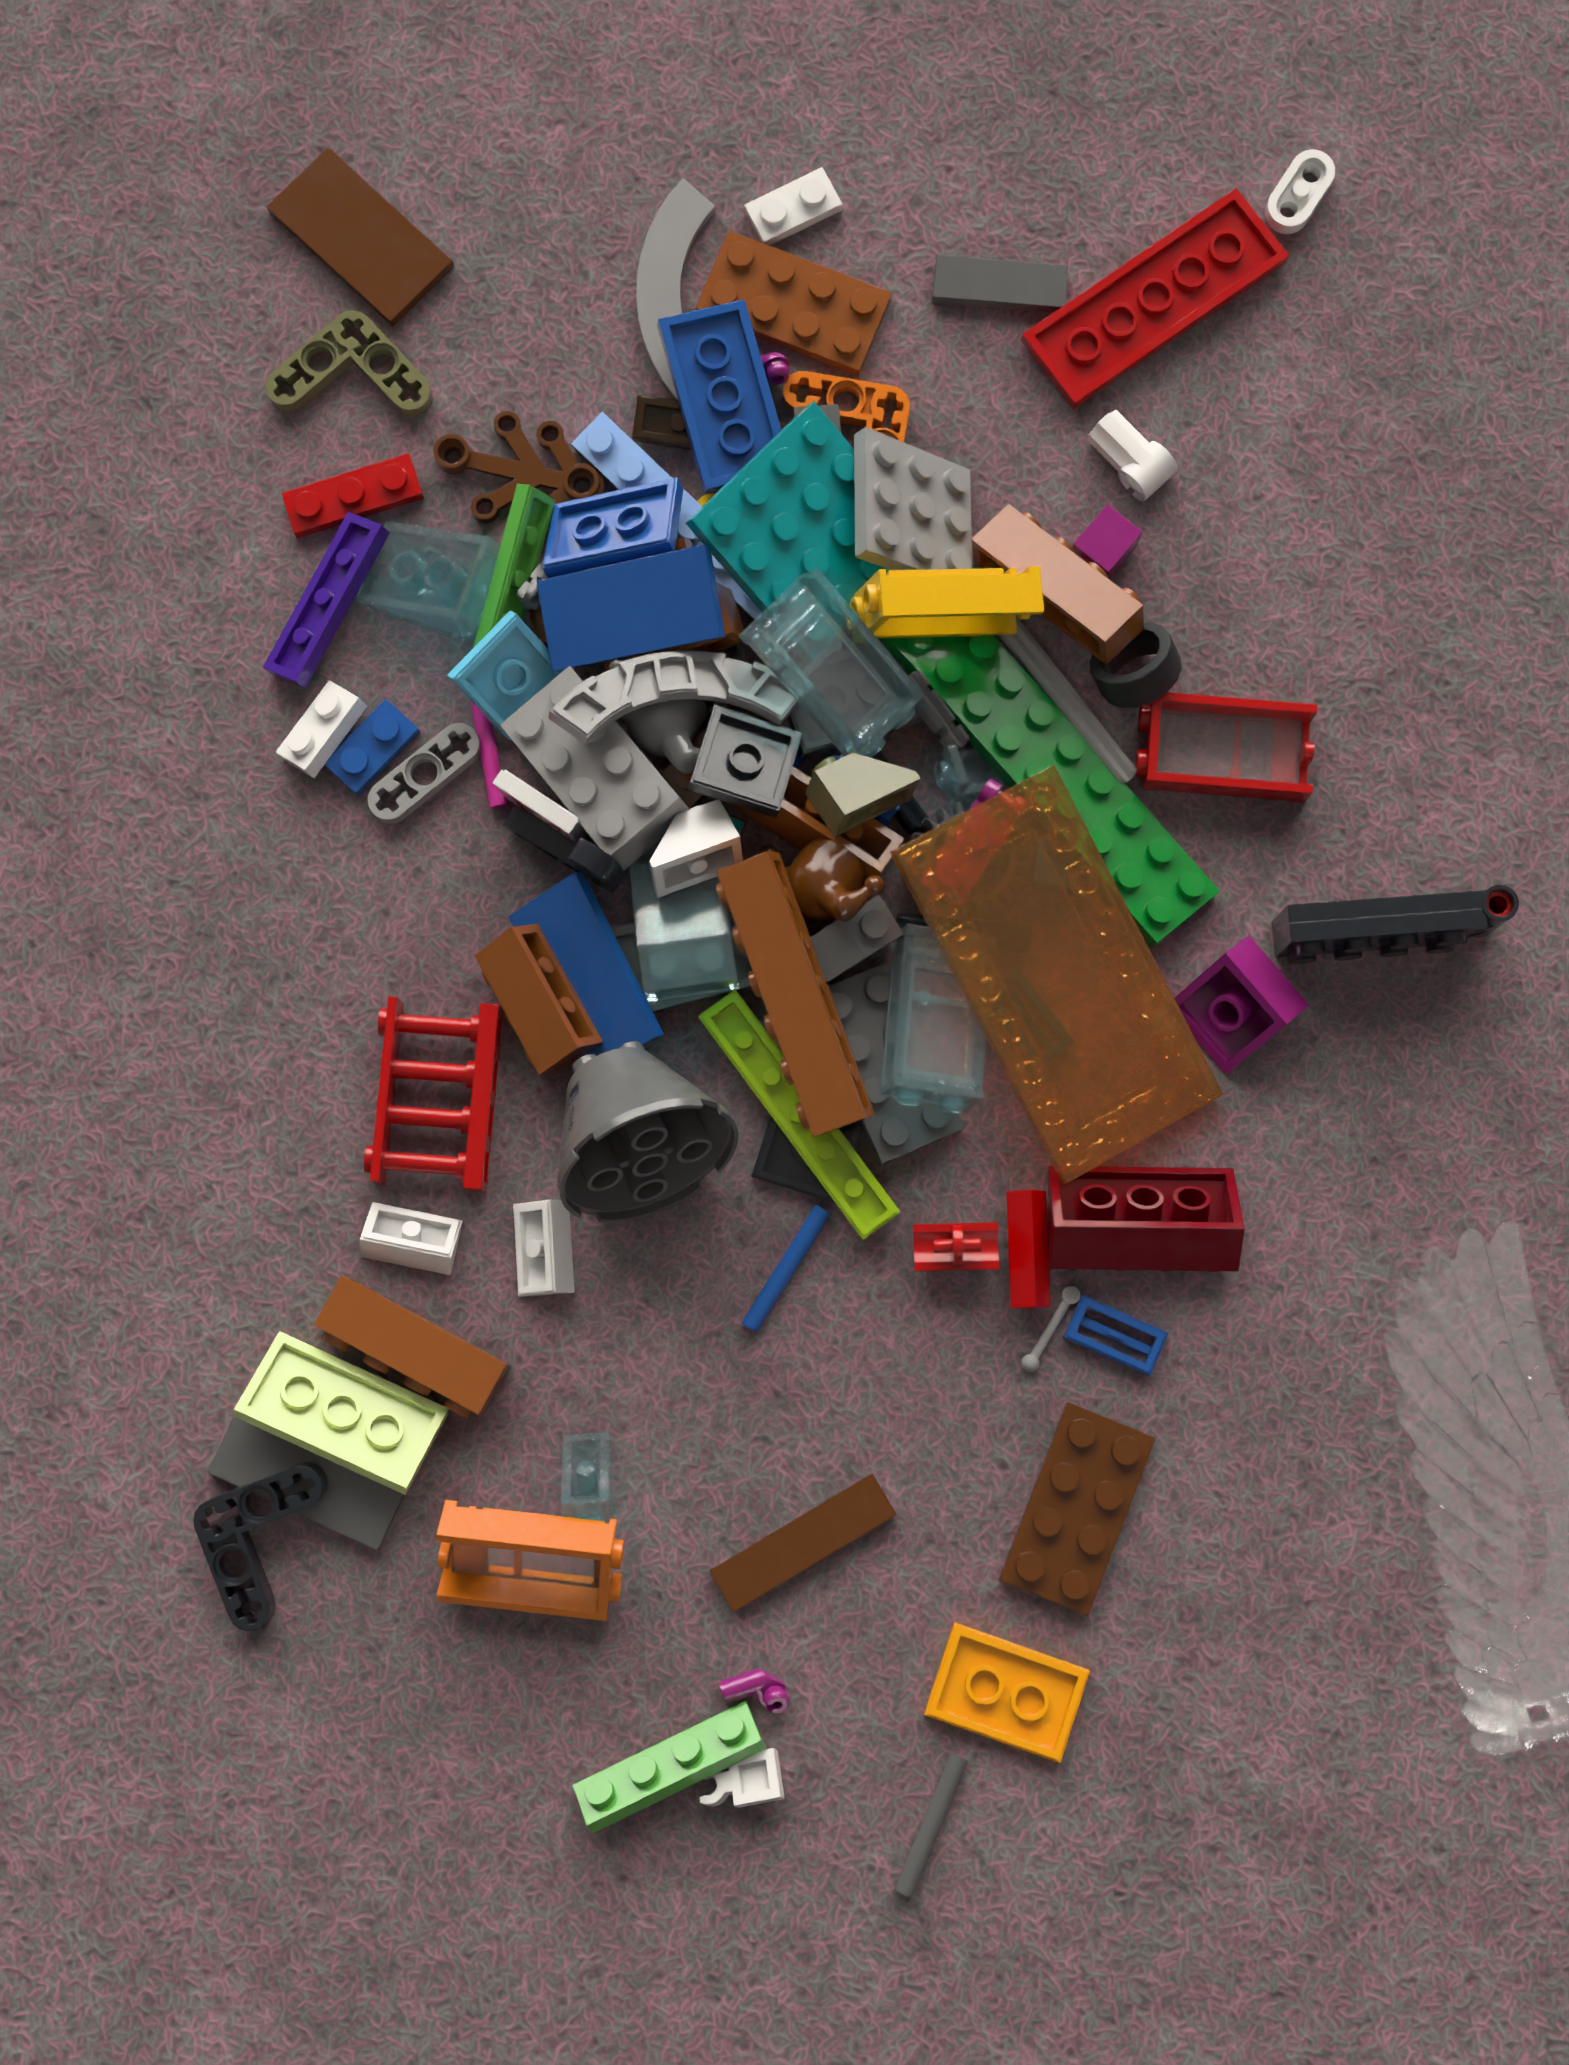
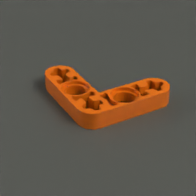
[783,371,910,442]

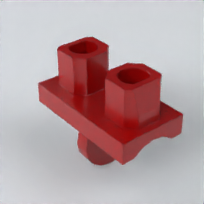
[913,1222,999,1272]

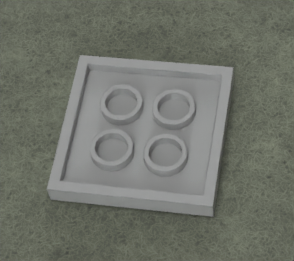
[854,427,972,570]

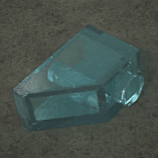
[561,1432,615,1524]

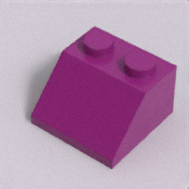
[1167,935,1309,1075]

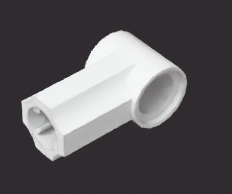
[1087,410,1178,502]

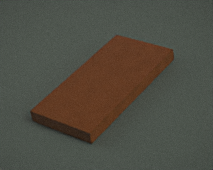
[266,147,454,327]

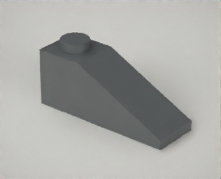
[810,895,904,983]

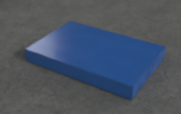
[542,477,684,578]

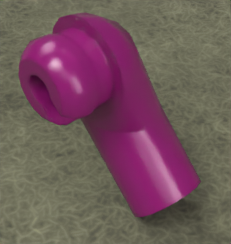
[719,1669,790,1714]

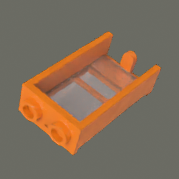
[436,1500,624,1621]

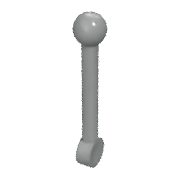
[1021,1286,1080,1373]

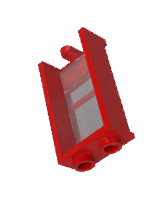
[1135,692,1318,803]

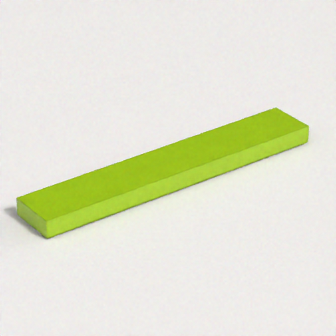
[698,990,901,1241]

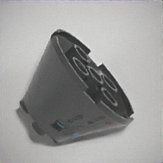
[557,1041,739,1223]

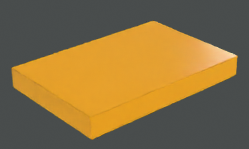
[924,1622,1090,1763]

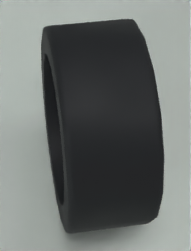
[1089,622,1182,708]

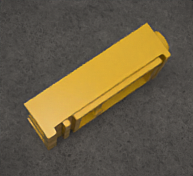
[850,566,1044,639]

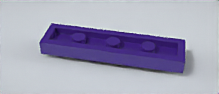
[263,512,390,689]

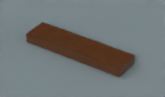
[709,1473,897,1612]

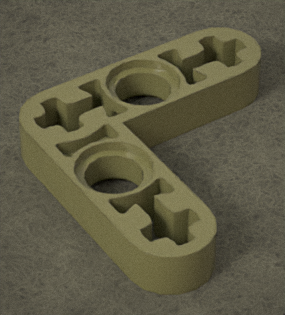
[265,310,433,417]

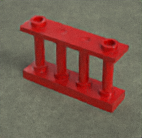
[364,996,503,1193]

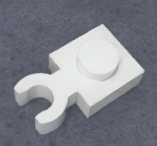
[700,1748,785,1808]

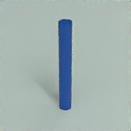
[741,1205,831,1333]

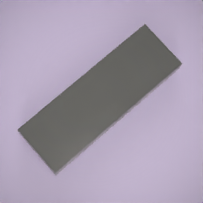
[932,255,1068,313]

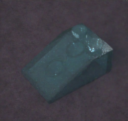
[353,521,500,641]
[629,863,739,1002]

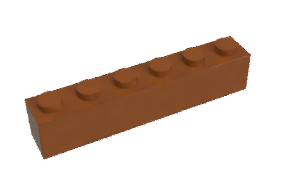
[716,851,875,1137]

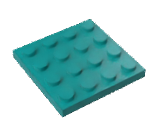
[685,401,889,663]

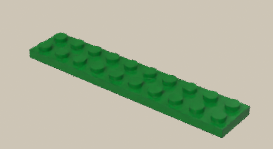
[878,635,1220,949]

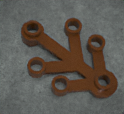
[433,411,605,524]

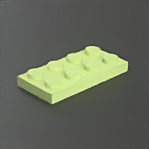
[234,1331,448,1495]

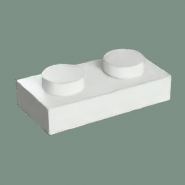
[744,167,842,246]
[276,680,367,778]

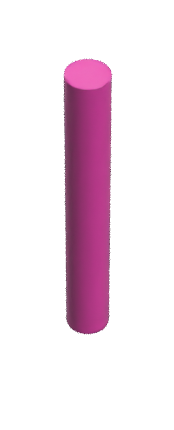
[470,701,508,810]

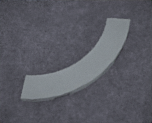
[636,178,715,400]
[548,650,807,745]

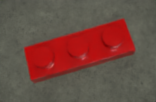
[281,453,424,538]

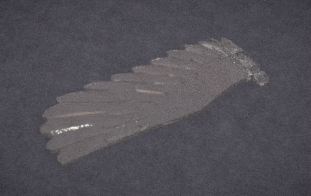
[1383,1220,1569,1755]

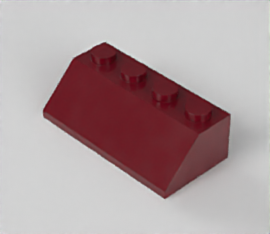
[1048,1166,1245,1272]

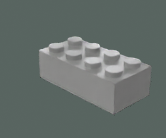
[500,666,689,871]

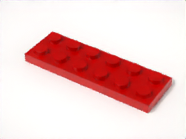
[1021,188,1289,409]

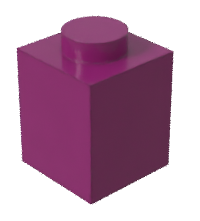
[1072,504,1142,579]

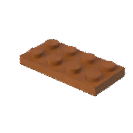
[695,230,892,376]

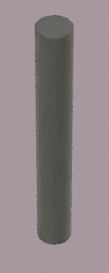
[895,1753,968,1898]

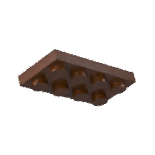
[998,1402,1156,1616]

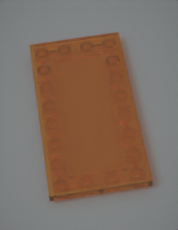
[890,765,1223,1183]

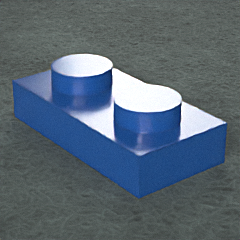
[324,699,420,796]

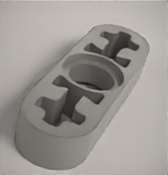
[367,723,480,824]

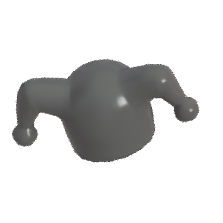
[610,658,709,774]

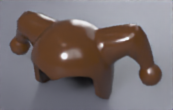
[758,837,885,922]

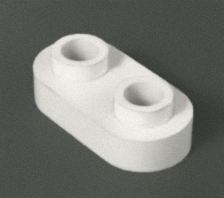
[1265,150,1335,234]

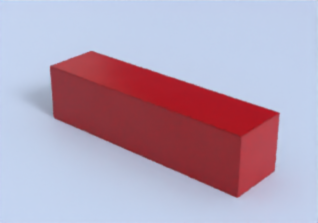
[1006,1189,1051,1309]

